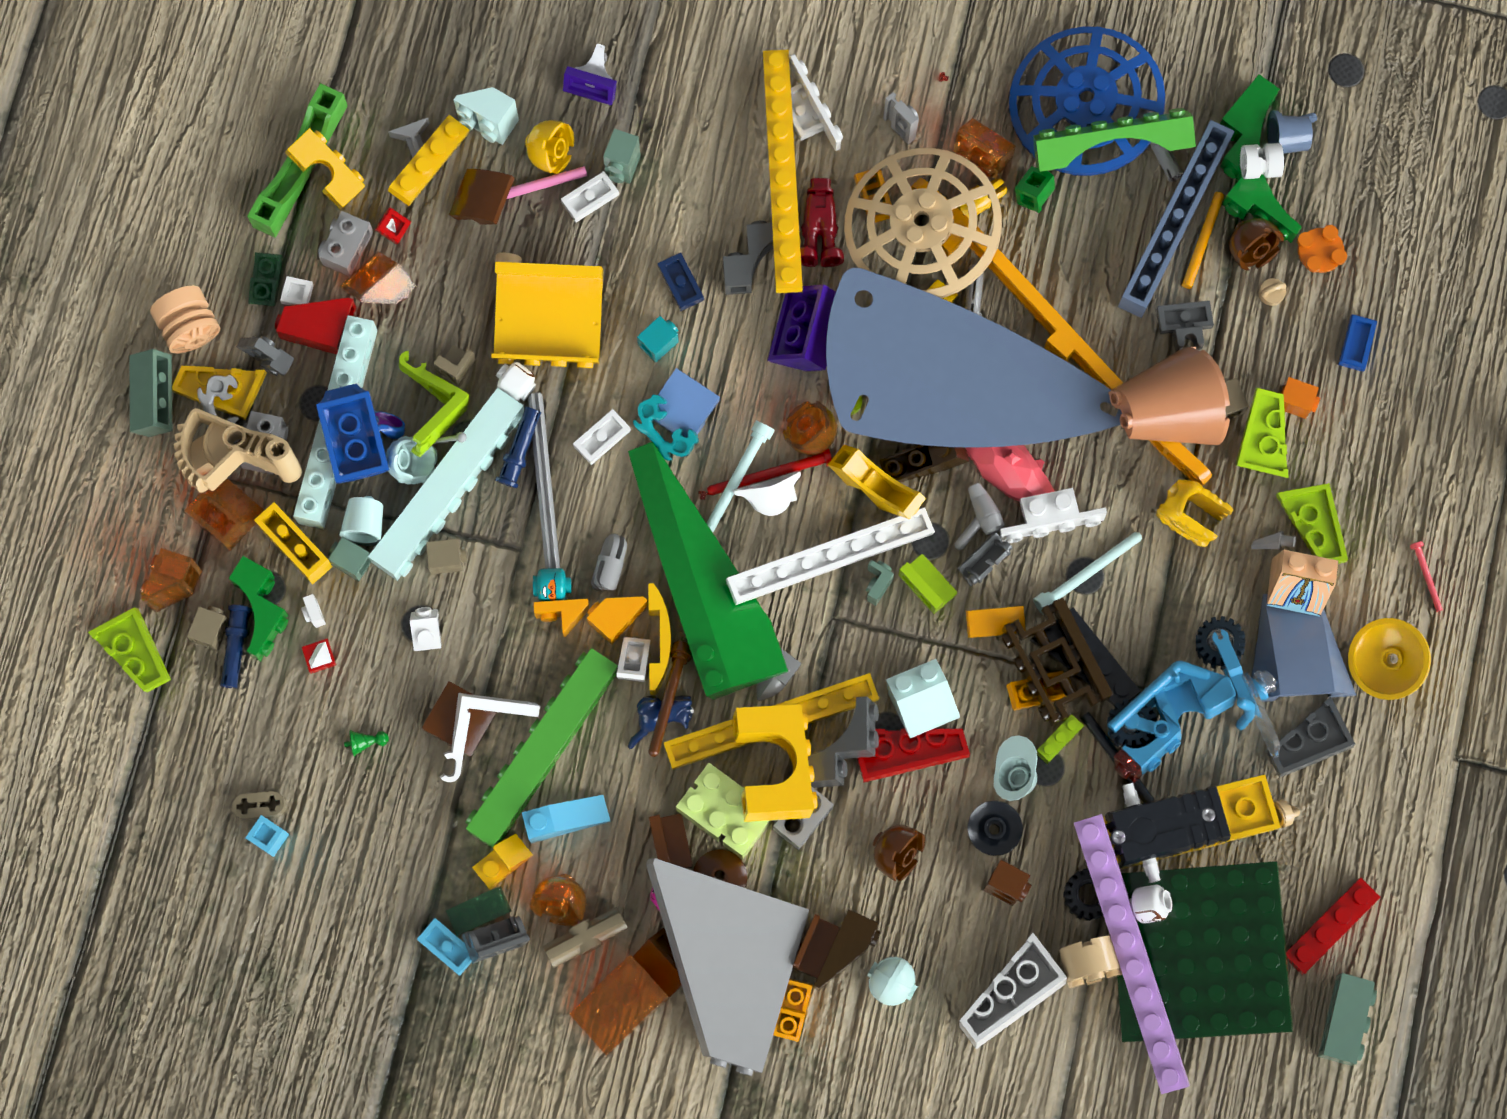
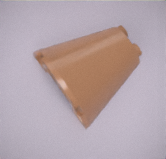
[1108,346,1230,445]

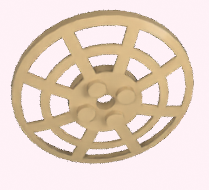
[844,148,1002,298]

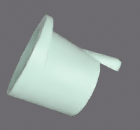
[339,496,383,546]

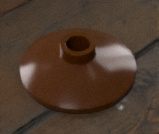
[693,849,747,888]

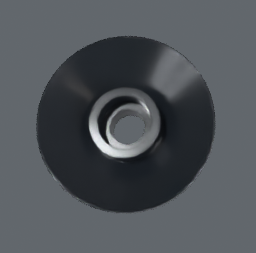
[967,801,1023,856]

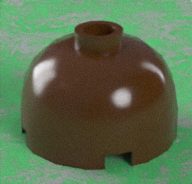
[1229,218,1284,271]
[873,825,925,881]

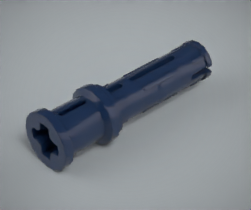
[495,407,542,489]
[220,605,253,689]

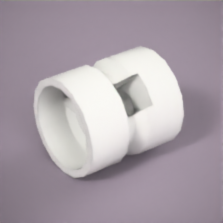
[1240,143,1284,179]

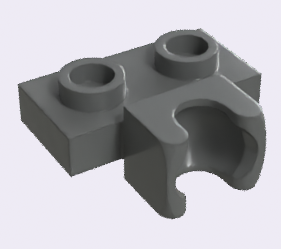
[1156,300,1214,352]
[236,336,294,376]

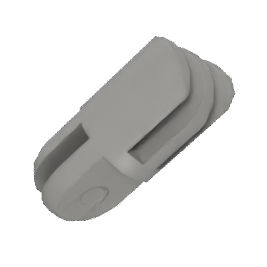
[591,534,627,591]

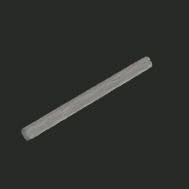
[528,393,560,568]

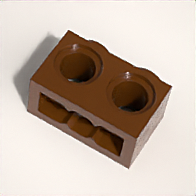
[983,860,1032,906]

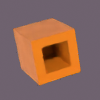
[1281,377,1320,419]

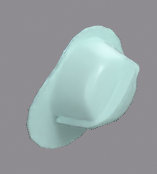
[994,735,1037,801]

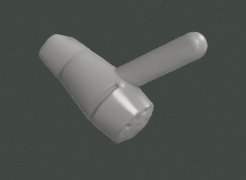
[954,483,1005,550]

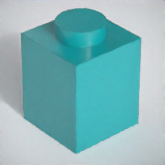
[637,316,679,363]

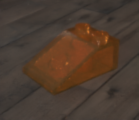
[570,954,669,1056]

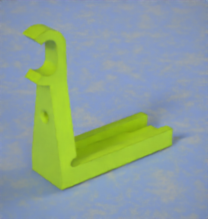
[399,351,469,458]

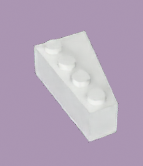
[959,933,1067,1049]

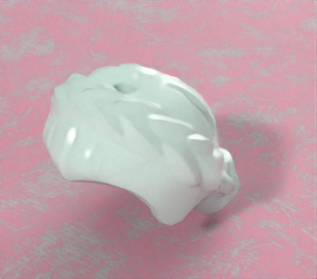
[386,436,437,485]

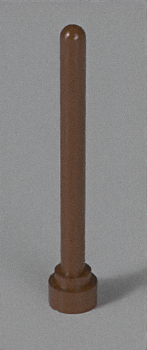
[648,641,692,757]

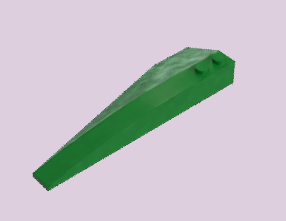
[628,442,789,700]

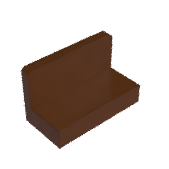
[649,814,693,869]
[793,914,840,979]
[633,928,682,997]

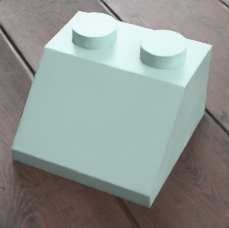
[886,659,960,738]

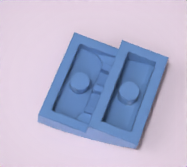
[653,368,720,437]

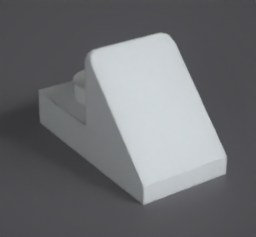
[617,637,651,682]

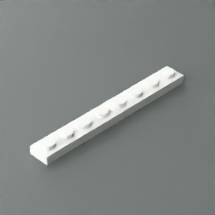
[726,508,935,605]

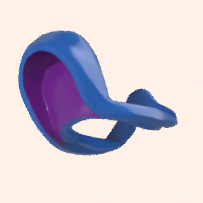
[375,411,405,439]

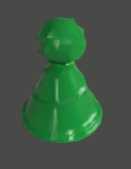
[344,730,389,757]

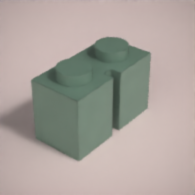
[603,129,641,184]

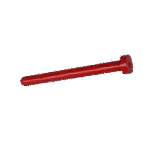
[707,447,832,496]

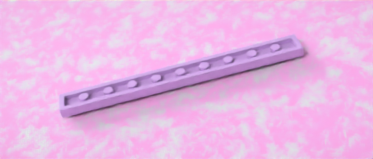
[1074,814,1190,1095]

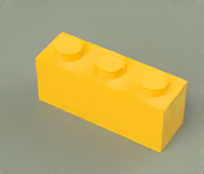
[254,502,333,585]

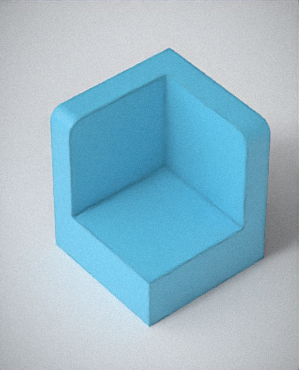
[245,815,289,857]

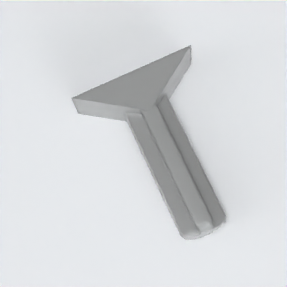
[388,118,430,158]

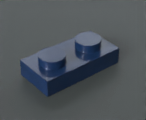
[657,253,704,311]

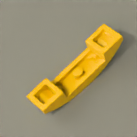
[648,583,671,695]

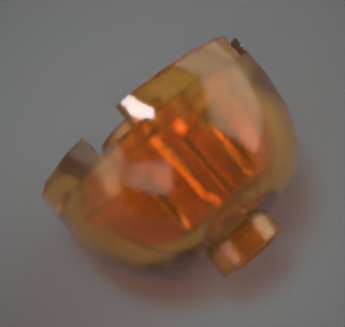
[783,401,838,455]
[529,874,587,926]

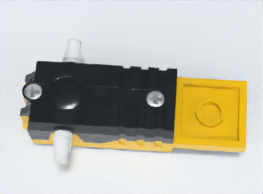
[1103,775,1281,883]

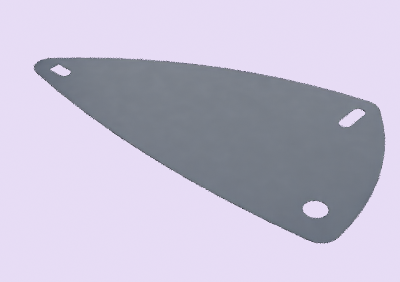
[826,268,1122,448]

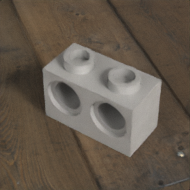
[773,786,834,850]

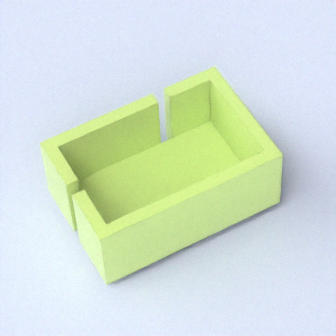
[676,763,772,860]

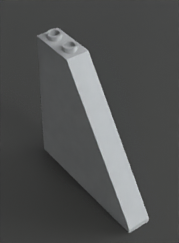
[646,858,809,1076]

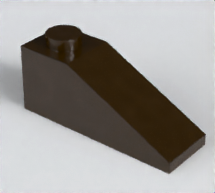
[814,909,881,991]

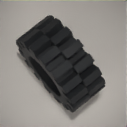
[1063,868,1103,921]

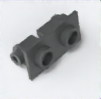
[958,532,1013,586]

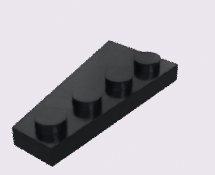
[1030,607,1141,707]

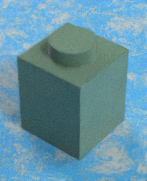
[328,537,371,581]

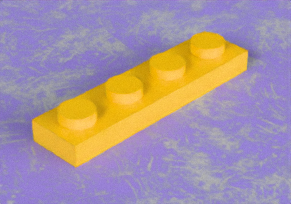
[388,115,470,206]

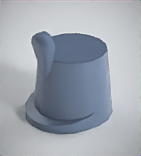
[1267,110,1317,154]

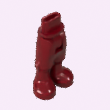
[800,178,844,268]

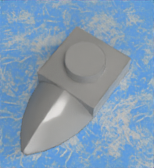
[757,649,802,701]

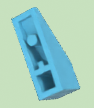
[522,795,611,843]

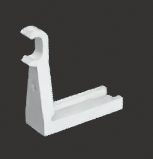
[440,693,540,782]

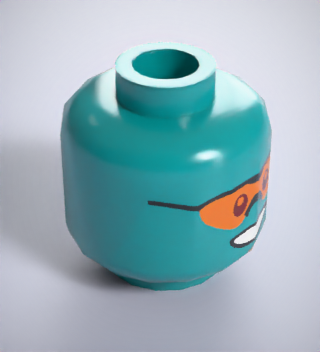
[533,568,572,602]

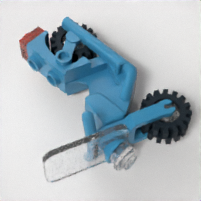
[1107,616,1280,783]

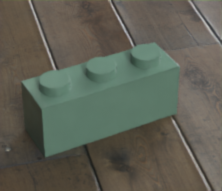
[129,349,172,437]
[1318,973,1377,1066]

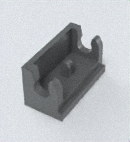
[462,916,530,964]

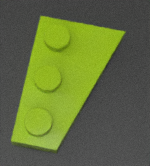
[1235,387,1289,478]
[1275,483,1348,564]
[88,607,171,693]

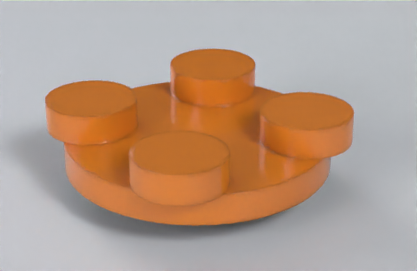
[1297,225,1347,273]

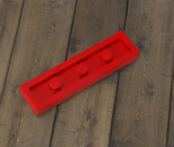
[1286,877,1381,975]

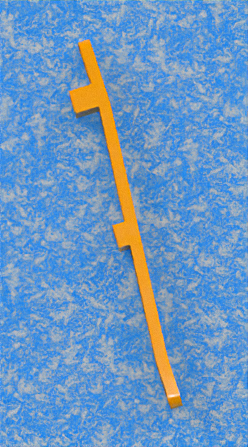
[911,178,1212,486]

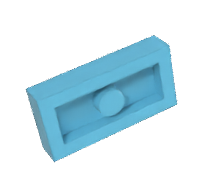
[417,918,472,976]

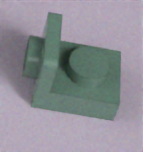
[866,560,894,606]

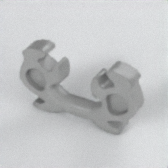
[197,374,247,444]

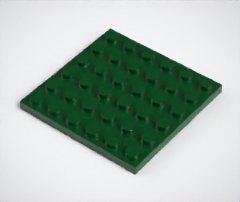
[1117,861,1293,1043]

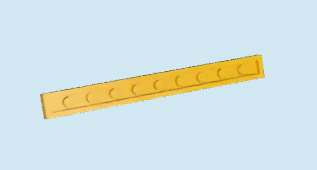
[763,50,803,293]

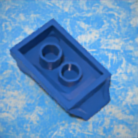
[316,383,390,484]

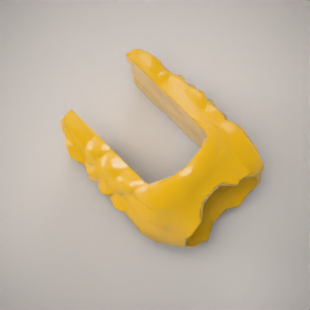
[1156,479,1233,548]

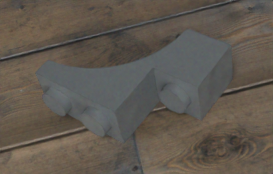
[723,221,800,295]
[808,696,879,788]

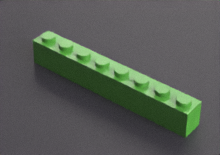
[466,648,618,849]

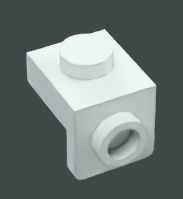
[410,607,442,651]

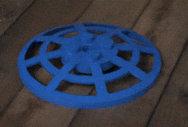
[1009,26,1165,176]

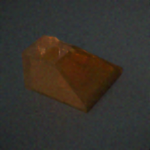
[340,251,416,304]

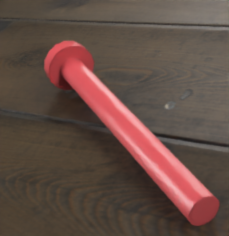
[1410,541,1443,612]

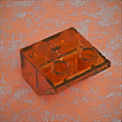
[953,118,1016,179]
[184,478,264,551]
[140,548,202,612]

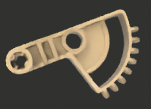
[173,408,302,494]

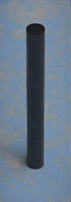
[1080,712,1155,803]

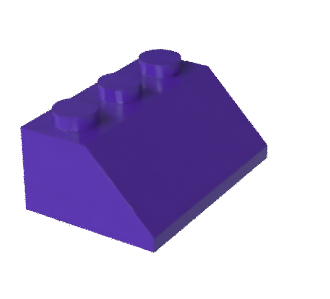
[767,284,836,371]

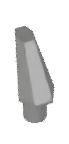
[1251,531,1296,549]

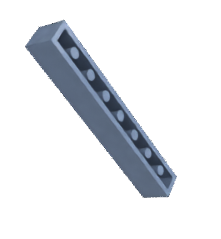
[1118,120,1234,318]

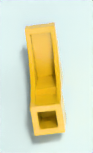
[828,445,926,519]

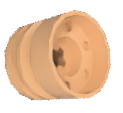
[150,285,221,354]

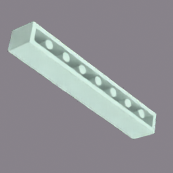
[368,388,524,581]

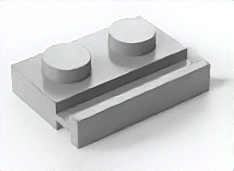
[883,92,919,145]

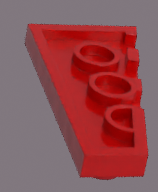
[857,729,970,783]

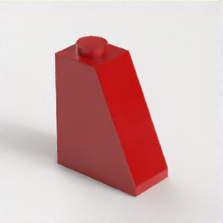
[274,298,357,355]

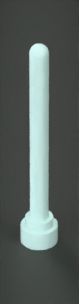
[707,420,775,532]
[1033,532,1142,615]

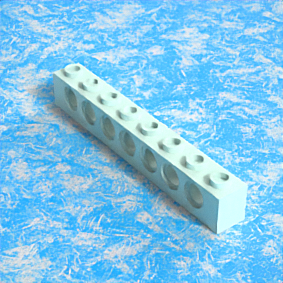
[293,315,377,530]

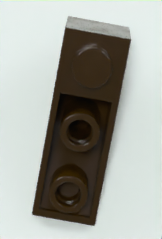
[879,445,969,482]

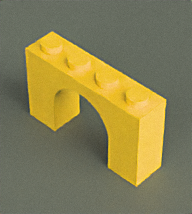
[732,704,817,822]

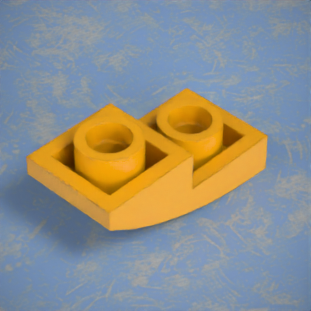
[966,606,1026,638]
[1006,671,1065,711]
[773,978,813,1042]

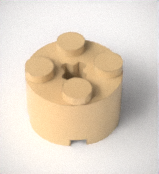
[1059,935,1123,989]

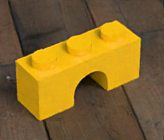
[285,128,365,211]

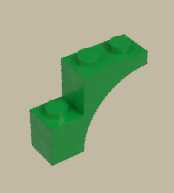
[229,556,289,662]

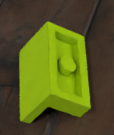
[898,554,957,614]

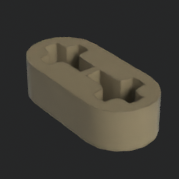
[232,791,286,820]

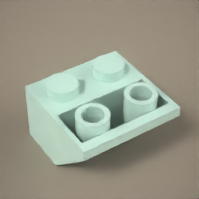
[454,87,519,145]

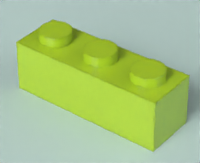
[1037,714,1084,765]

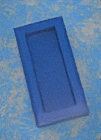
[1338,314,1377,372]

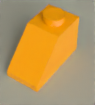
[587,596,648,645]

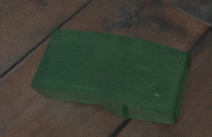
[248,252,283,307]
[446,886,512,936]

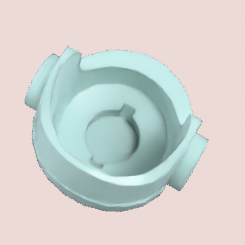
[867,957,918,1006]

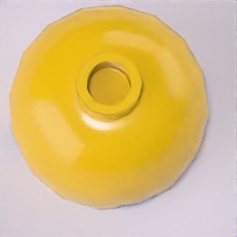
[525,120,574,174]

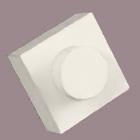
[280,276,314,306]
[301,594,326,628]

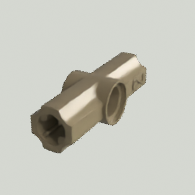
[543,907,628,968]

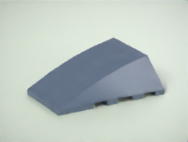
[1251,594,1356,702]

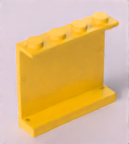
[491,262,603,368]

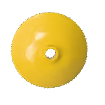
[1348,618,1431,700]

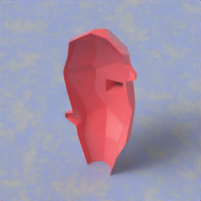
[965,445,1055,502]

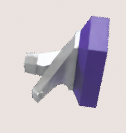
[563,44,617,106]

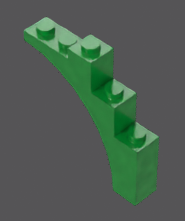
[1220,74,1302,243]

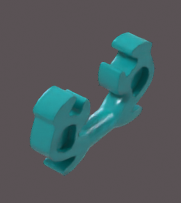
[633,394,699,461]

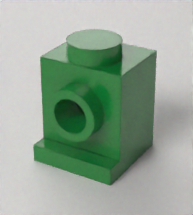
[1015,166,1055,213]

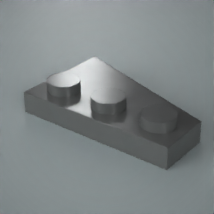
[1267,697,1355,778]

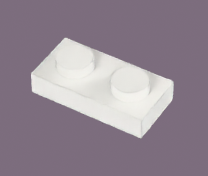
[561,171,619,222]
[573,409,631,465]

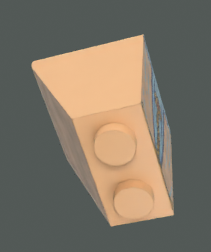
[1266,550,1338,617]

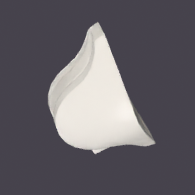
[732,471,801,516]

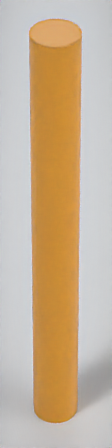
[1182,192,1225,289]

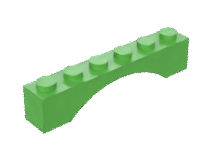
[247,83,348,238]
[1033,108,1196,172]

